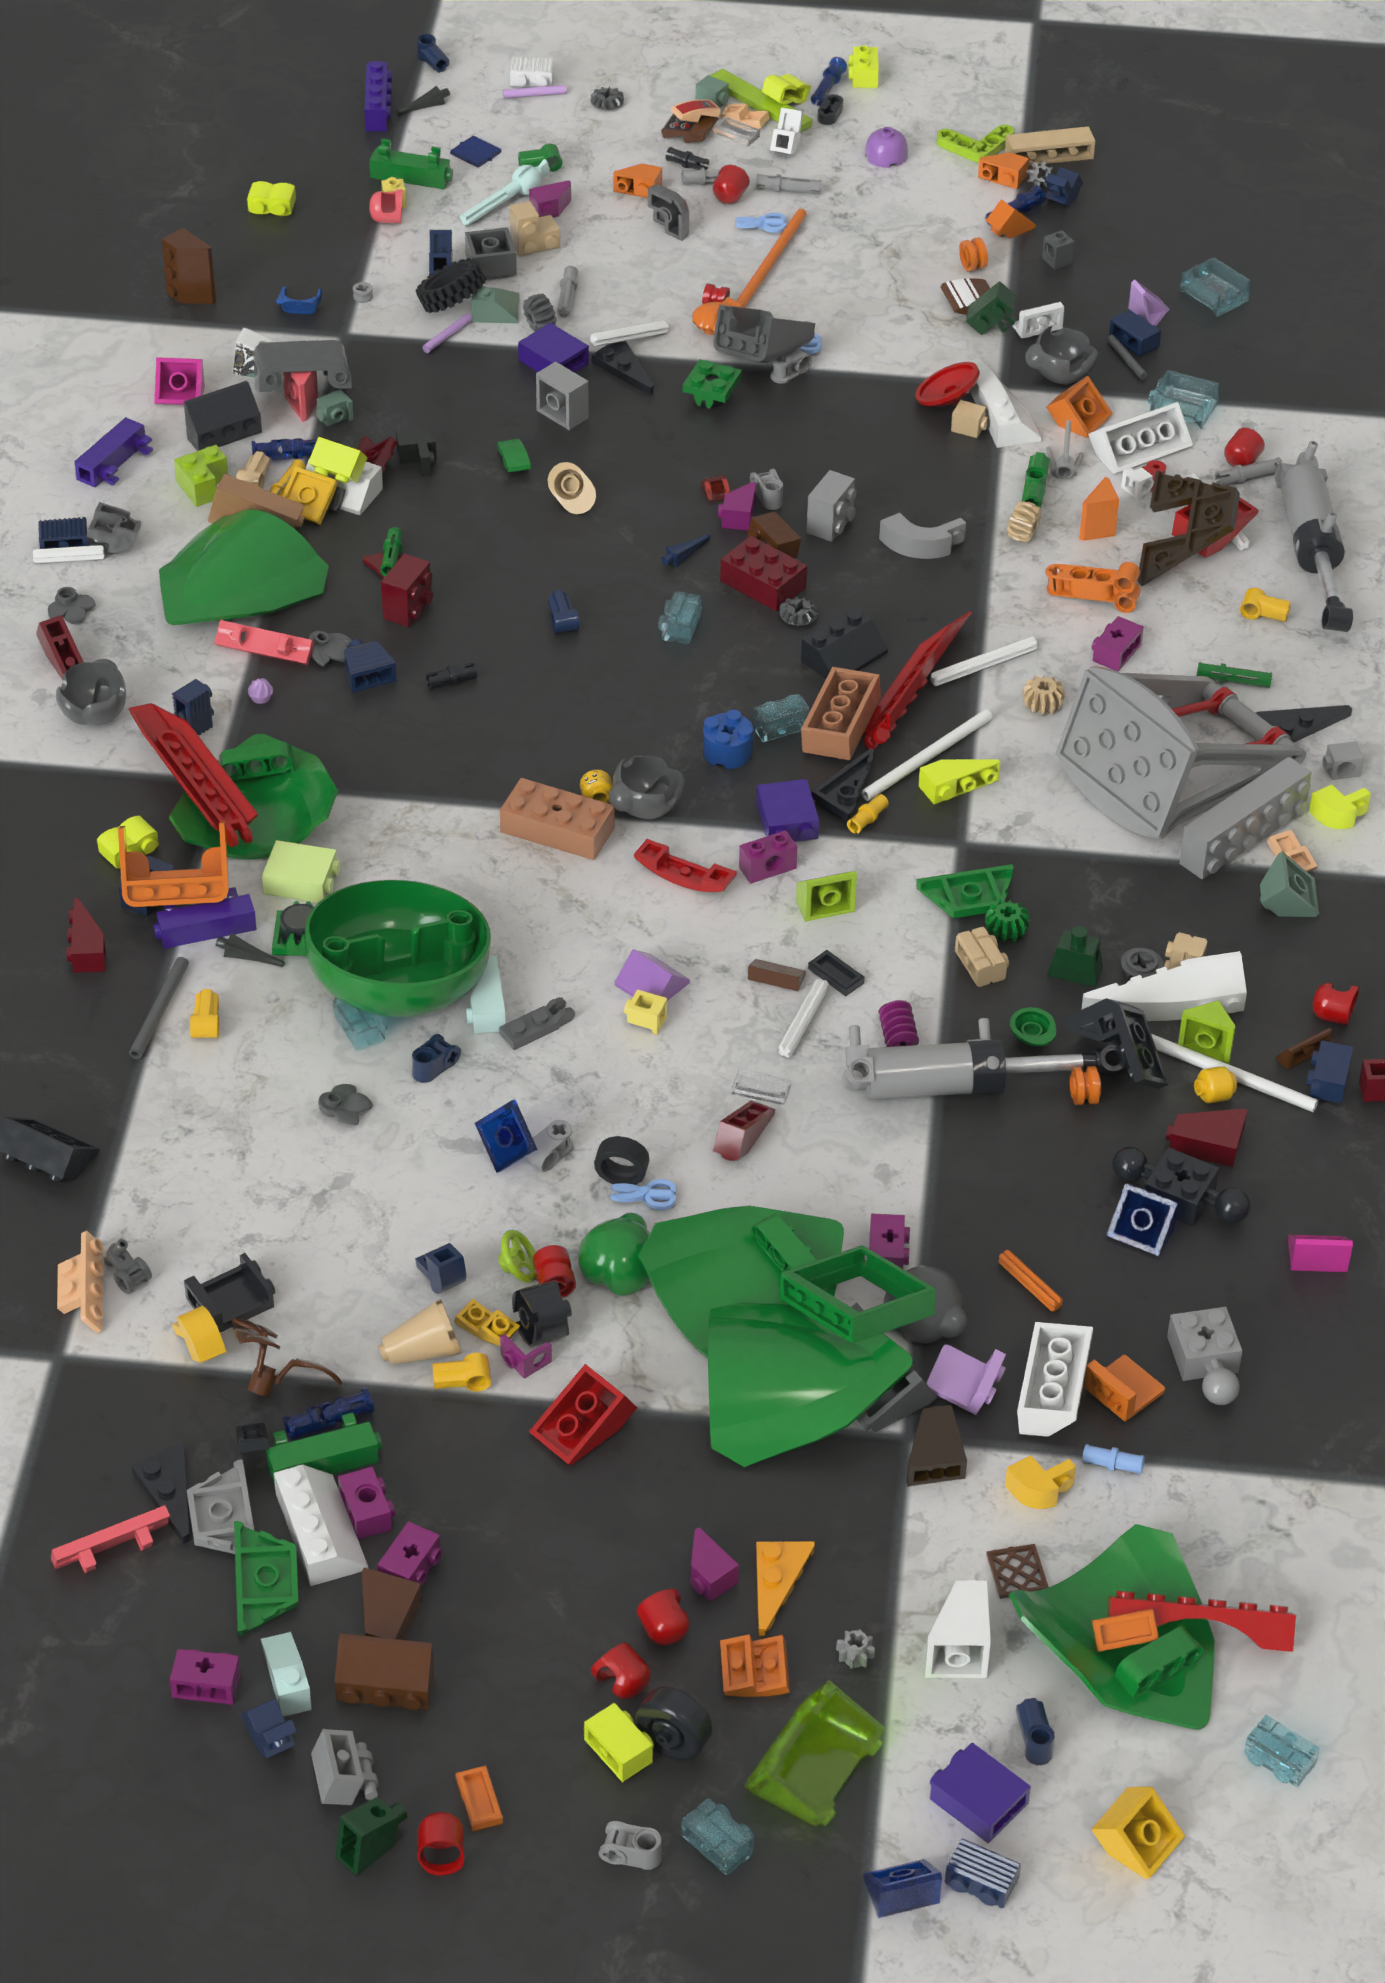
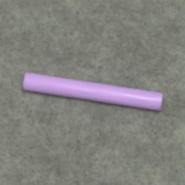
[503,85,566,98]
[422,313,472,353]

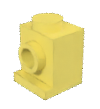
[381,177,406,208]
[624,990,667,1035]

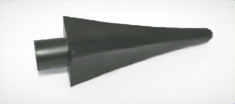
[397,85,450,114]
[216,933,285,967]

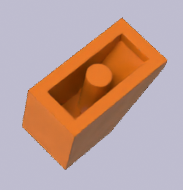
[986,199,1037,239]

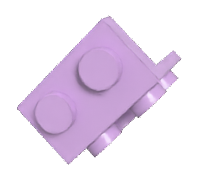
[926,1345,1006,1415]

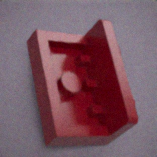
[356,436,398,472]

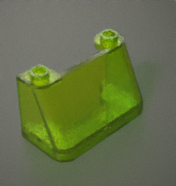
[744,1680,886,1827]

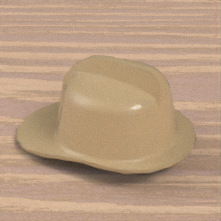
[548,462,596,514]

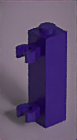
[74,417,153,488]
[153,887,257,949]

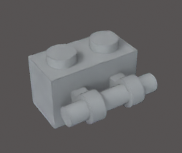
[311,1729,379,1805]

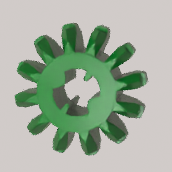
[985,899,1030,943]

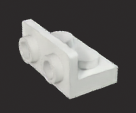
[1013,302,1064,338]

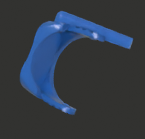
[276,287,322,314]

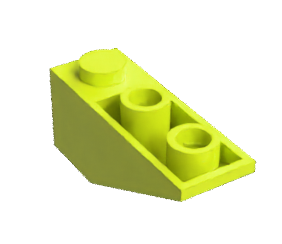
[919,759,1000,805]

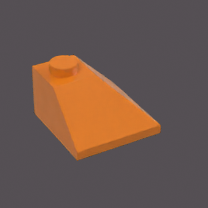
[1046,376,1113,438]

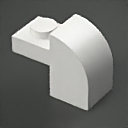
[770,108,803,154]

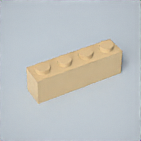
[1005,126,1095,166]

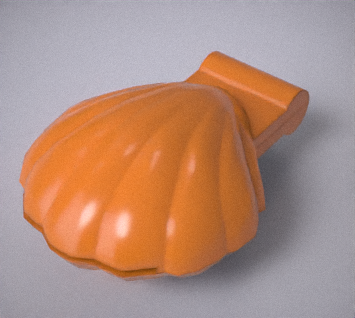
[692,297,744,335]

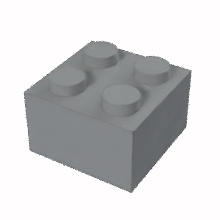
[536,361,589,430]
[806,470,857,542]

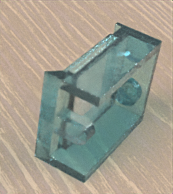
[1180,257,1251,317]
[1148,370,1219,429]

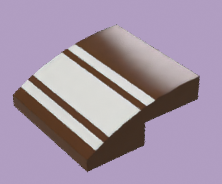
[940,278,990,315]

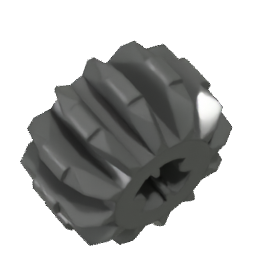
[523,294,557,331]

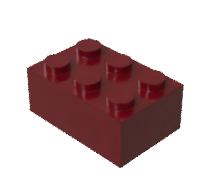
[720,536,807,611]

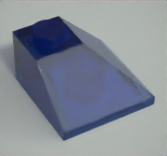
[474,1100,538,1173]

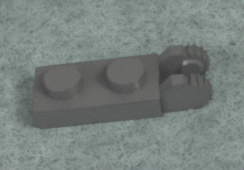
[499,997,576,1050]

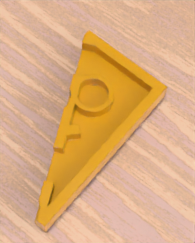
[756,1542,815,1636]

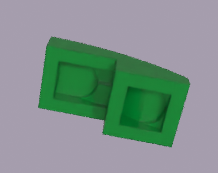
[497,439,531,472]

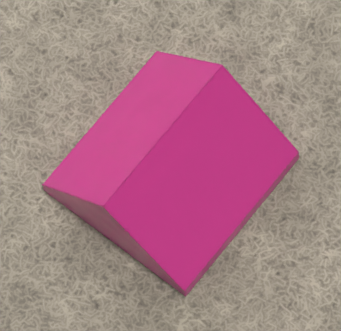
[154,357,205,405]
[1288,1234,1353,1272]

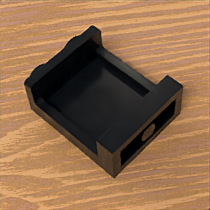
[184,1253,276,1333]

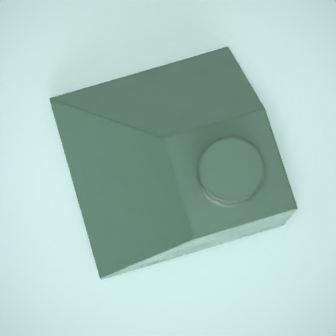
[472,286,519,323]
[1260,851,1319,917]

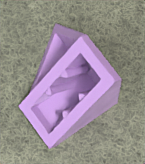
[1129,279,1170,326]

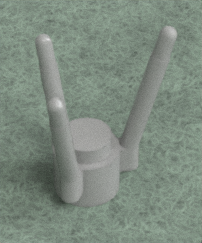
[1046,420,1084,479]

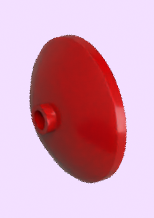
[915,362,980,407]

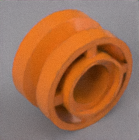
[959,237,988,272]
[1070,1066,1101,1105]

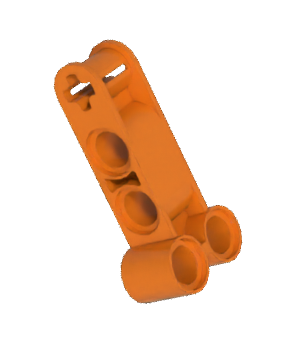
[1045,562,1141,613]

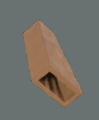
[208,473,305,530]

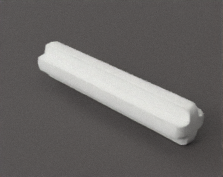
[33,545,105,564]

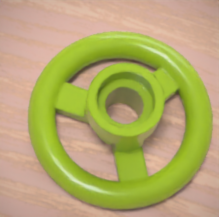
[498,1230,537,1283]

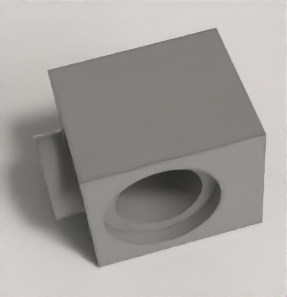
[1322,741,1364,780]

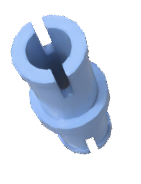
[1082,1444,1145,1474]

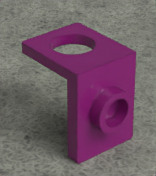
[500,1334,552,1379]

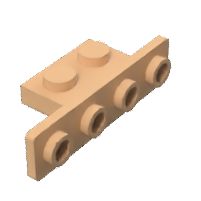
[57,1231,104,1333]

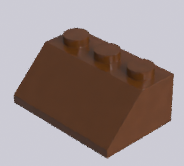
[162,228,216,304]
[335,1633,435,1710]

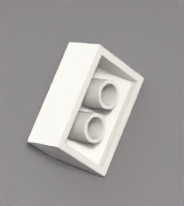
[305,460,383,515]

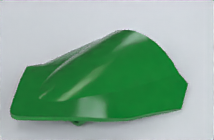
[159,509,329,625]
[169,734,339,859]
[638,1205,844,1358]
[708,1302,913,1467]
[1008,1524,1215,1730]

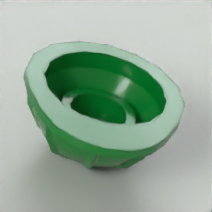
[1010,1007,1057,1046]

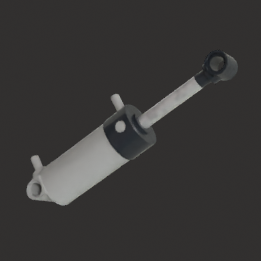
[1275,441,1353,632]
[843,1018,1127,1099]

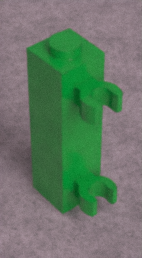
[369,139,453,190]
[266,1412,382,1486]

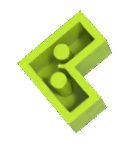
[174,445,228,507]

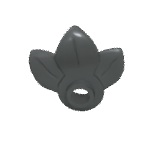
[48,587,96,624]
[309,631,352,667]
[318,1084,373,1125]

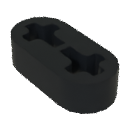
[817,94,843,125]

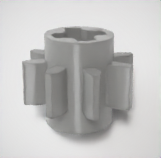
[1026,161,1053,188]
[837,1629,875,1669]

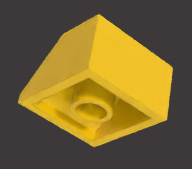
[1091,1786,1185,1879]

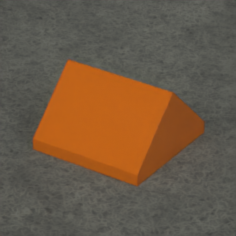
[1079,477,1119,541]

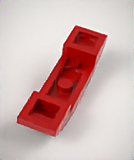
[634,839,737,892]

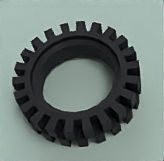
[415,258,486,313]

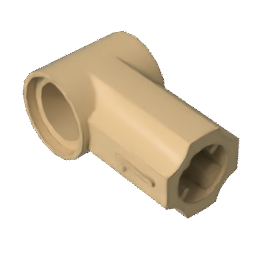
[236,451,270,489]

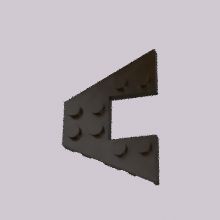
[1137,470,1240,586]

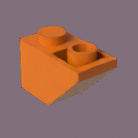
[978,152,1029,189]
[613,163,662,198]

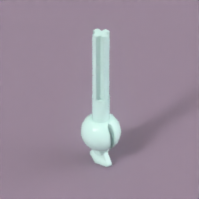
[460,159,550,226]

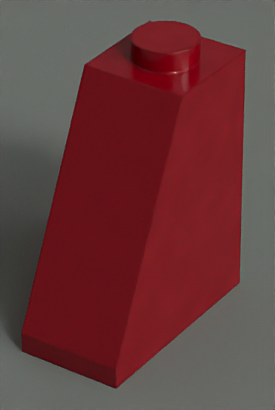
[1165,1109,1247,1167]

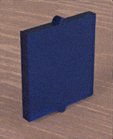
[450,135,501,168]

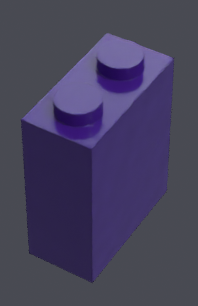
[518,323,589,373]
[756,779,819,842]
[930,1742,1031,1844]

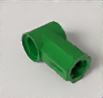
[518,144,563,172]

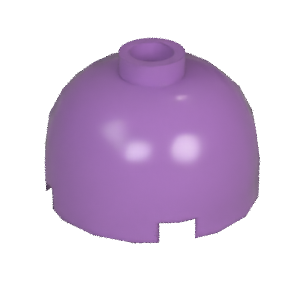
[865,127,908,168]

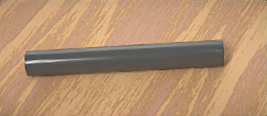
[1107,335,1148,380]

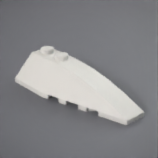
[958,359,1041,448]
[1081,951,1247,1021]

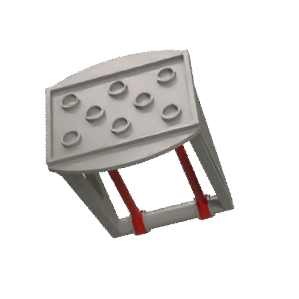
[1055,666,1306,839]

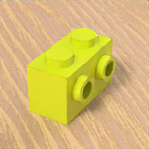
[848,45,878,88]
[308,437,368,484]
[584,1703,654,1782]

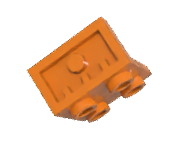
[1084,1355,1165,1422]

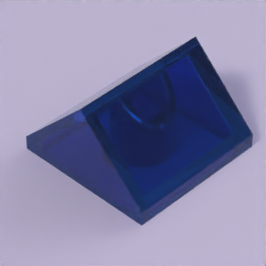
[1106,1183,1179,1256]
[863,1859,942,1918]

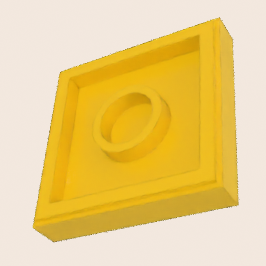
[282,466,339,525]

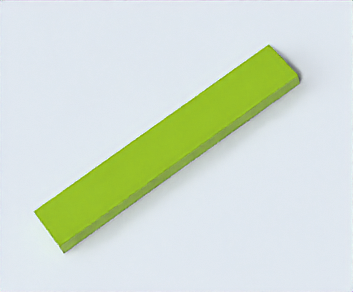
[710,68,813,132]

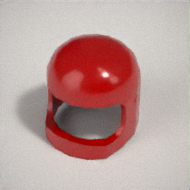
[712,164,750,204]
[1224,428,1265,467]
[1313,982,1360,1026]
[636,1589,690,1646]
[590,1643,651,1700]
[418,1812,464,1876]

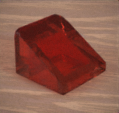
[701,475,730,502]

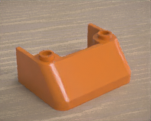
[118,820,229,907]

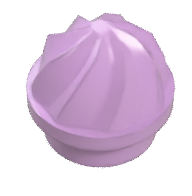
[248,678,273,704]

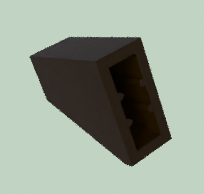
[906,1405,967,1487]

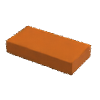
[1091,1609,1159,1652]
[455,1765,503,1831]

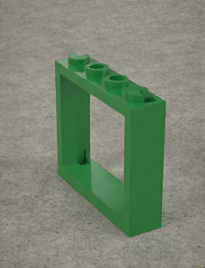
[780,1245,936,1344]

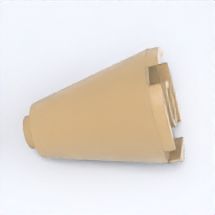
[378,1299,462,1365]

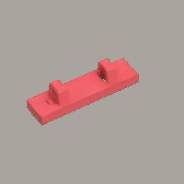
[214,620,315,666]
[51,1505,170,1573]

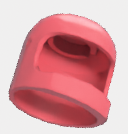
[369,189,402,223]

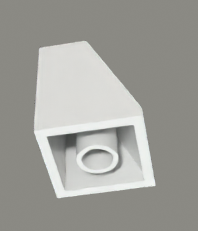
[925,1579,991,1678]

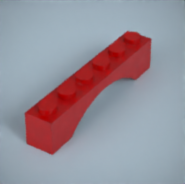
[1106,1590,1296,1652]

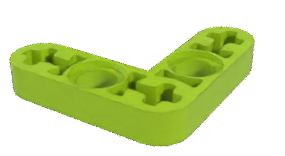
[936,124,1015,163]

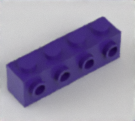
[365,61,392,131]

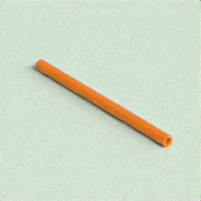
[736,209,807,308]

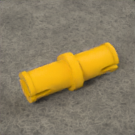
[847,794,889,834]

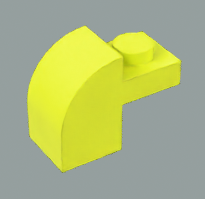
[1309,784,1371,829]

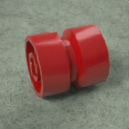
[533,1245,576,1298]

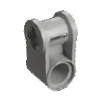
[771,348,812,384]
[750,468,783,510]
[522,1120,573,1172]
[598,1821,662,1870]

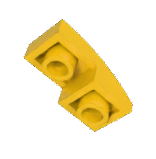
[454,1298,520,1346]

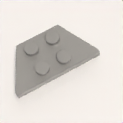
[187,1459,254,1554]

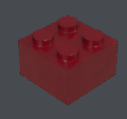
[381,554,433,627]

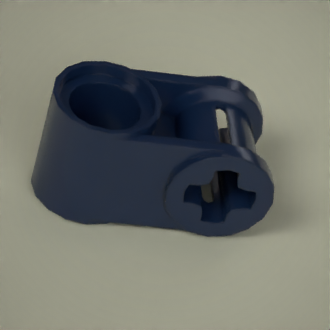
[412,1034,461,1083]

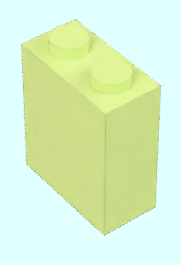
[262,840,341,903]

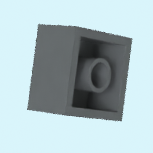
[465,227,517,279]

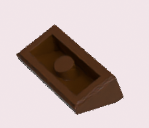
[748,959,806,991]
[1276,1028,1332,1070]

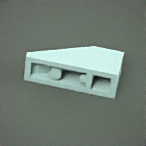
[466,955,506,1034]
[261,1632,312,1717]

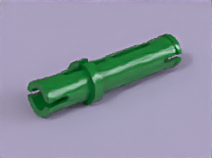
[380,527,403,576]
[1196,662,1272,688]

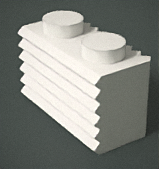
[510,56,554,87]

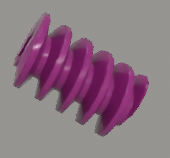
[878,1000,919,1047]

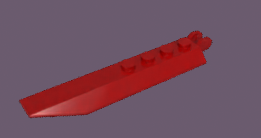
[863,611,972,749]
[129,703,258,847]

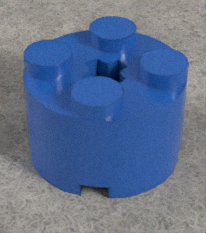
[703,710,753,769]

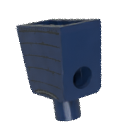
[344,639,397,693]

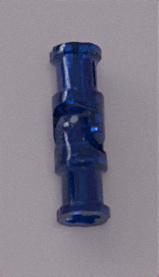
[251,437,322,461]
[283,1387,375,1441]

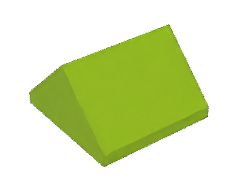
[1178,1000,1236,1064]

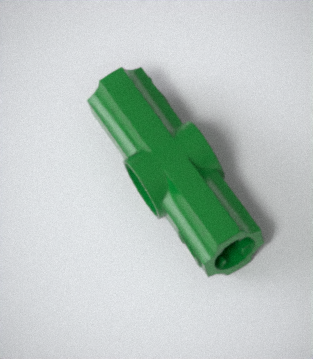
[1021,452,1050,508]

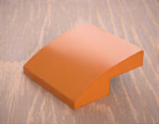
[720,1634,790,1697]

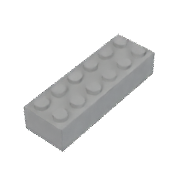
[1179,757,1312,880]

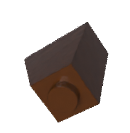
[362,1567,422,1640]

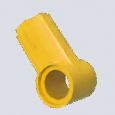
[1240,587,1291,622]
[190,989,219,1038]
[432,1353,491,1392]

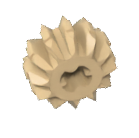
[1007,501,1041,543]
[1022,675,1065,715]

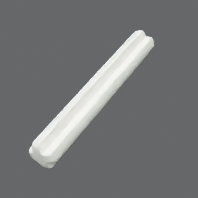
[589,320,669,347]
[778,978,829,1058]

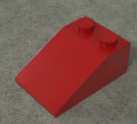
[1171,497,1259,558]
[529,1364,638,1466]

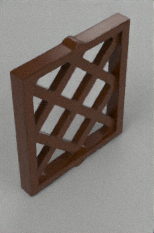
[986,1544,1049,1599]

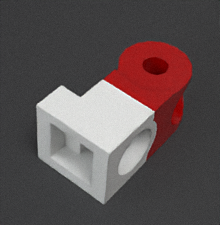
[1121,460,1167,499]

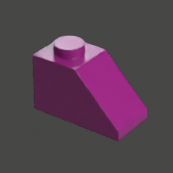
[529,180,571,218]
[718,482,756,530]
[690,1527,739,1602]

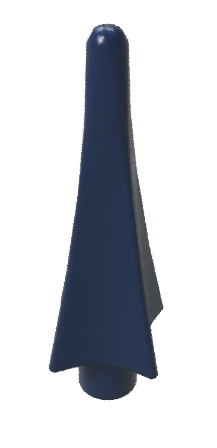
[661,534,710,568]

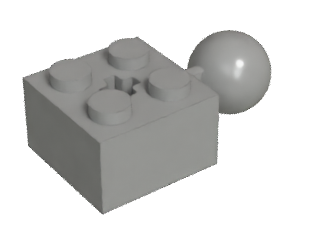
[1167,1307,1242,1405]

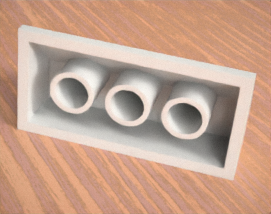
[1088,402,1193,474]
[1017,1322,1093,1437]
[274,1465,368,1587]

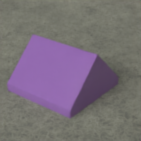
[615,949,690,1001]

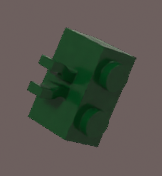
[965,281,1016,335]

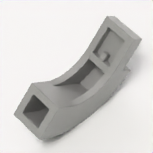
[879,513,966,559]

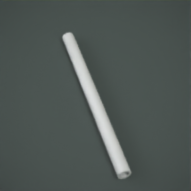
[861,709,993,801]
[1151,1034,1319,1112]

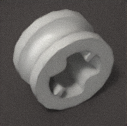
[353,282,373,303]

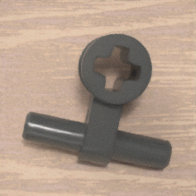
[104,1239,152,1294]

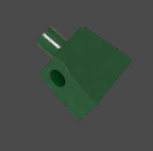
[1047,926,1103,987]
[335,1798,407,1876]

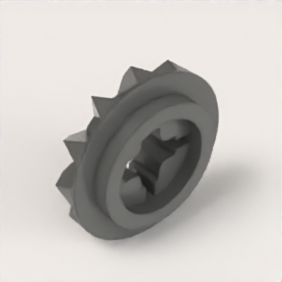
[591,86,624,110]
[779,596,818,626]
[1121,948,1163,978]

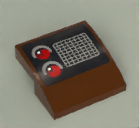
[661,113,719,143]

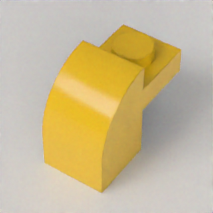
[172,1306,227,1363]
[1005,1455,1076,1509]

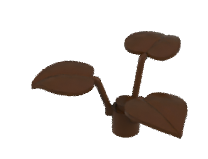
[231,1318,342,1398]

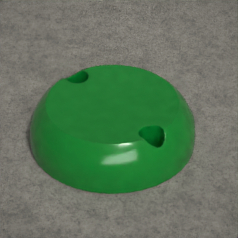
[305,880,491,1017]

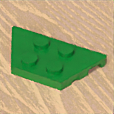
[916,864,1014,918]
[234,1521,298,1636]

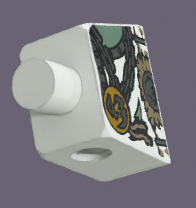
[232,327,275,378]

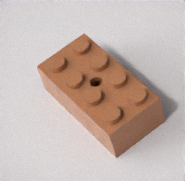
[801,667,881,760]
[500,778,615,860]

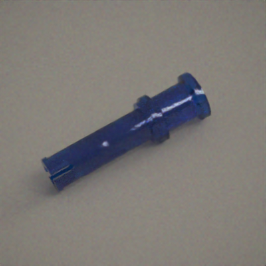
[811,57,847,106]
[985,185,1045,226]

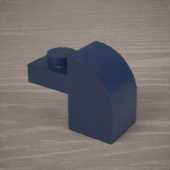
[1045,167,1083,206]
[429,230,453,275]
[415,1243,467,1294]
[241,1699,296,1758]

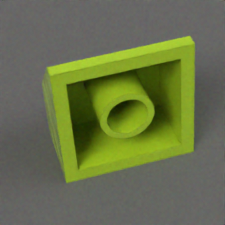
[796,871,857,922]

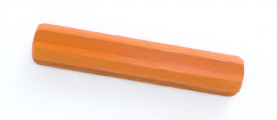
[998,1250,1063,1312]

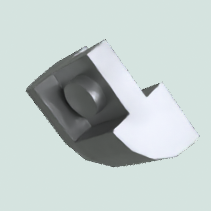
[648,184,689,241]
[86,502,141,553]

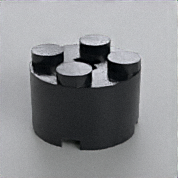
[512,1280,572,1345]

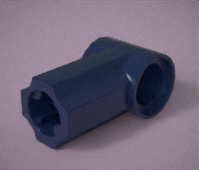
[417,34,449,73]
[548,590,580,634]
[1016,1698,1055,1765]

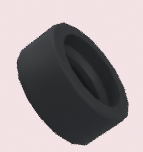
[594,1136,650,1185]

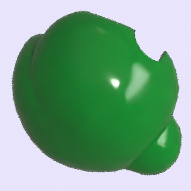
[578,1213,650,1296]

